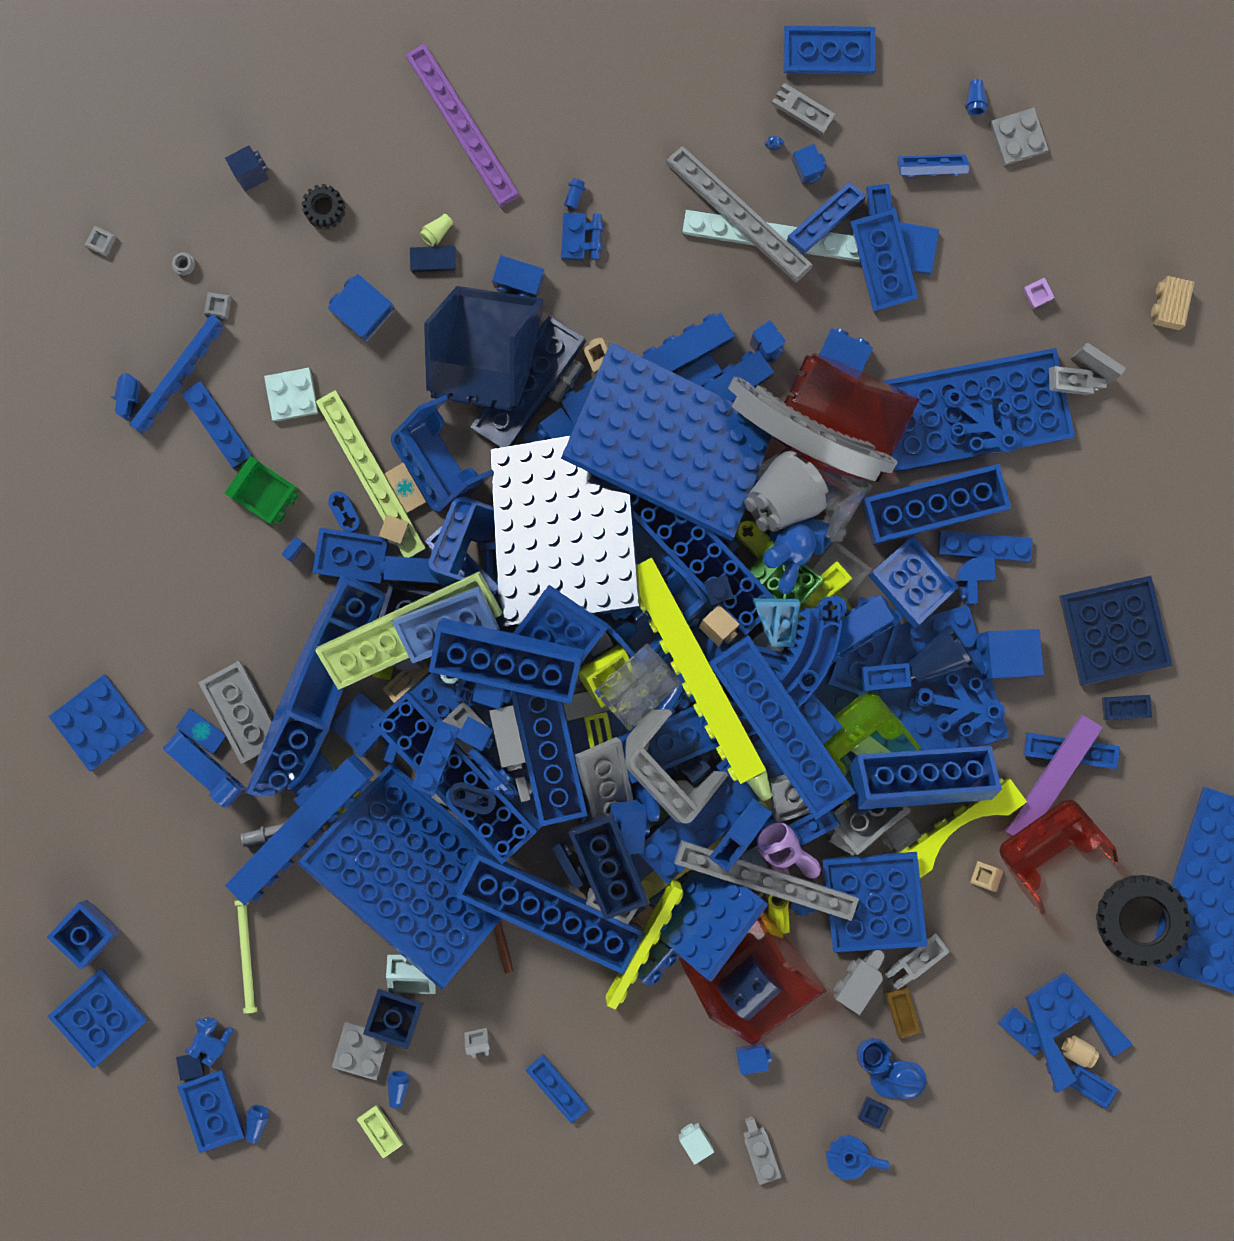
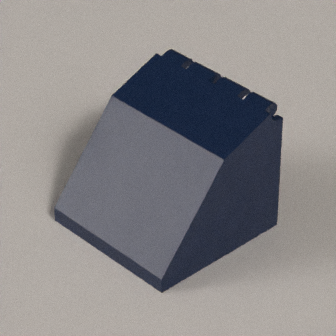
[424,286,543,411]

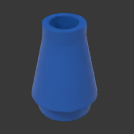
[965,79,988,116]
[387,1071,410,1108]
[245,1105,270,1143]

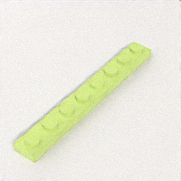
[316,390,426,558]

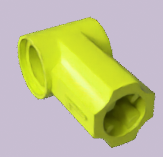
[766,893,790,935]

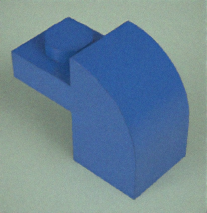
[954,557,996,605]

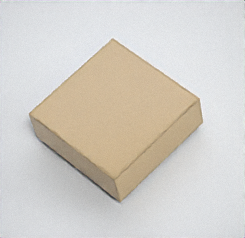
[379,515,409,545]

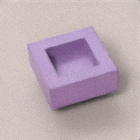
[1022,277,1055,310]

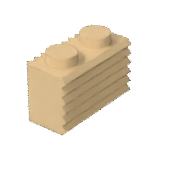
[1151,276,1195,330]

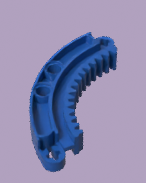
[702,596,842,740]

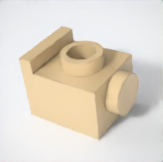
[583,337,610,374]

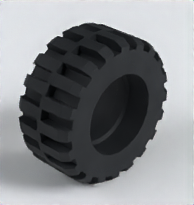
[1096,875,1191,967]

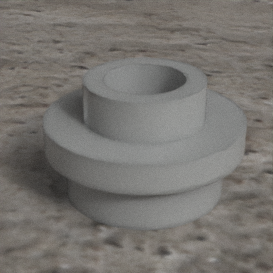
[172,252,195,276]

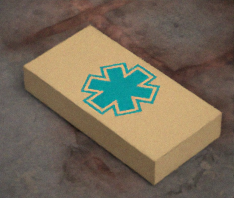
[384,463,427,514]

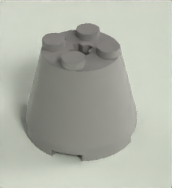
[744,451,828,532]

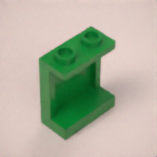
[224,456,300,527]

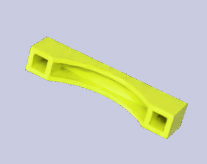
[896,778,1027,878]

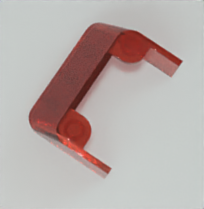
[999,800,1118,915]

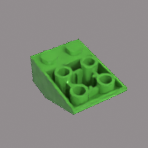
[748,542,824,606]

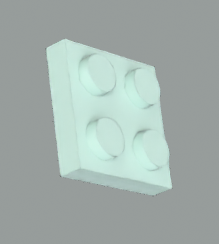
[264,367,319,422]

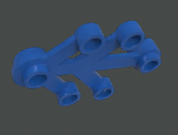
[943,387,1020,453]
[914,672,1005,737]

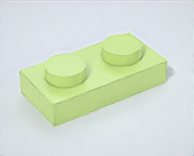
[357,1104,403,1158]

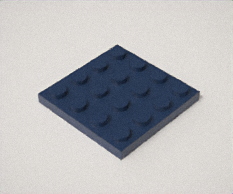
[1059,576,1173,686]

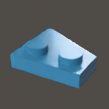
[753,598,800,647]

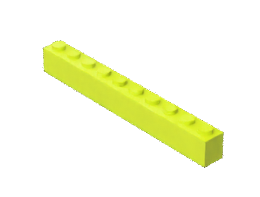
[637,558,766,784]

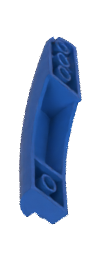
[246,574,386,797]

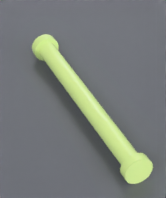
[234,900,258,1013]

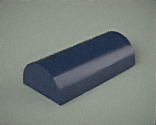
[568,813,650,920]

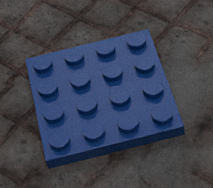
[823,852,928,952]
[660,870,769,982]

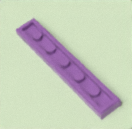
[1005,714,1103,844]

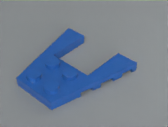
[1025,973,1133,1093]

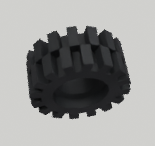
[302,184,346,229]

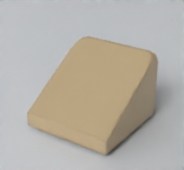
[970,861,1003,892]

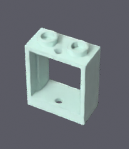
[386,955,436,994]

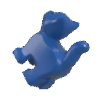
[185,1017,234,1067]

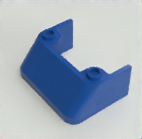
[391,395,494,512]
[428,497,495,594]
[600,556,714,672]

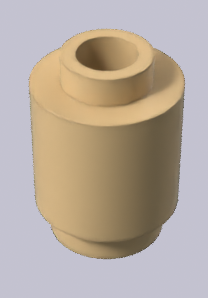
[1061,1035,1099,1068]

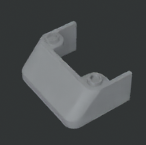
[625,709,728,823]

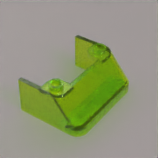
[823,692,921,806]

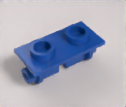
[638,941,679,987]

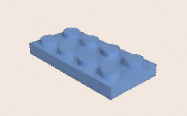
[392,586,499,664]

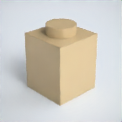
[699,605,739,647]

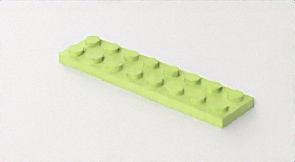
[315,571,502,690]

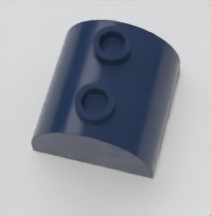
[718,954,784,1021]
[363,988,424,1049]

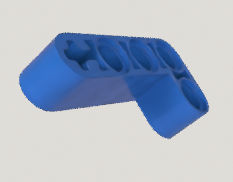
[163,730,246,808]

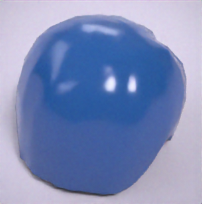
[856,1038,891,1074]

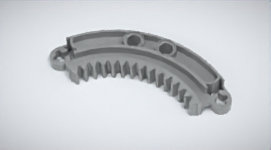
[728,377,898,481]

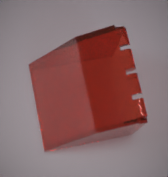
[773,353,920,482]
[678,911,826,1045]

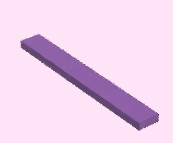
[405,43,519,208]

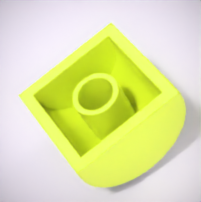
[578,644,640,708]

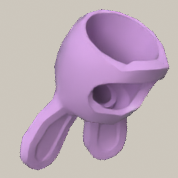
[757,822,821,878]

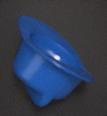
[870,1060,927,1100]

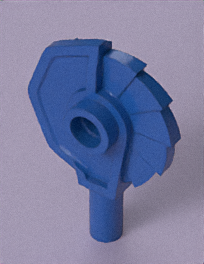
[468,747,519,797]
[826,1135,889,1180]

